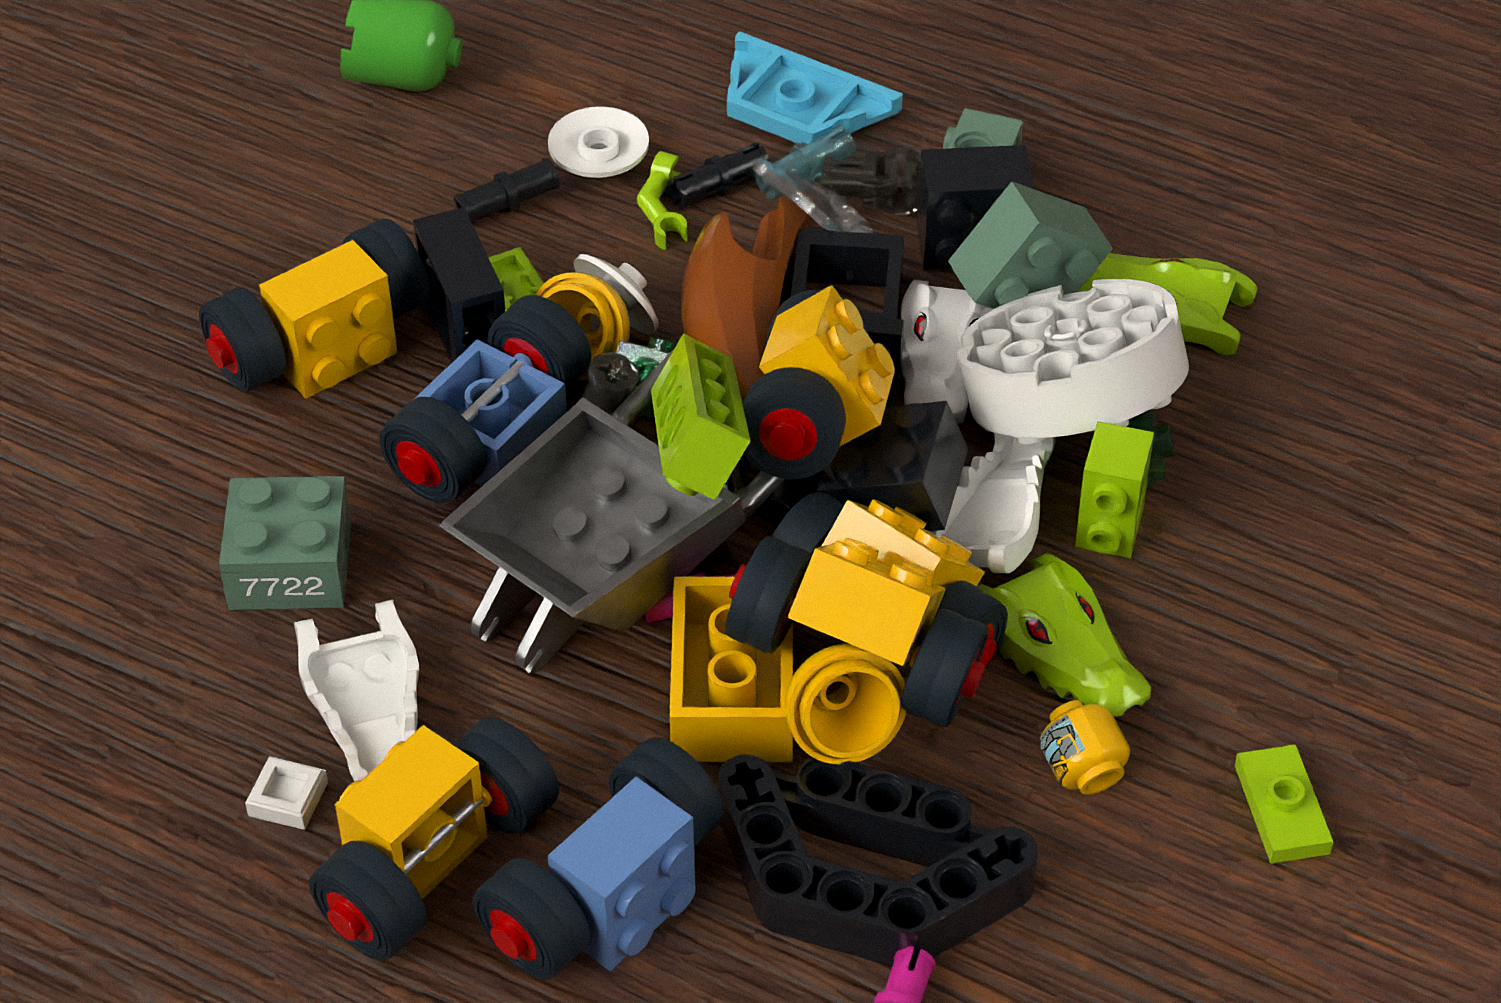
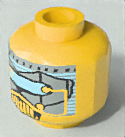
[1040,700,1130,795]

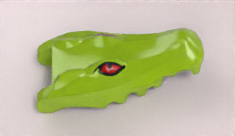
[1078,253,1258,355]
[977,553,1151,716]

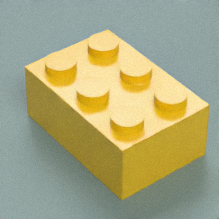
[670,577,793,762]

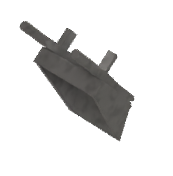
[439,351,784,673]

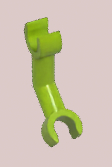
[637,151,688,250]

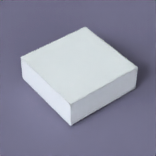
[245,756,328,830]

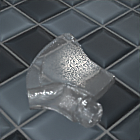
[753,159,876,234]

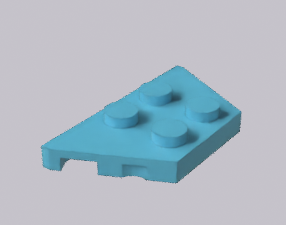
[727,31,903,149]

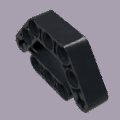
[718,755,1038,969]

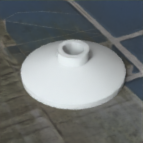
[548,107,649,178]
[573,254,659,334]

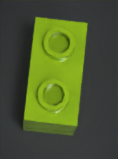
[1075,421,1154,559]

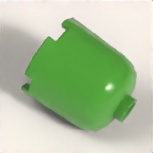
[341,0,463,92]

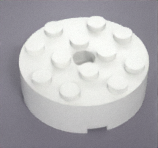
[956,279,1189,444]

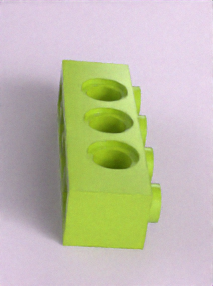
[651,333,750,500]

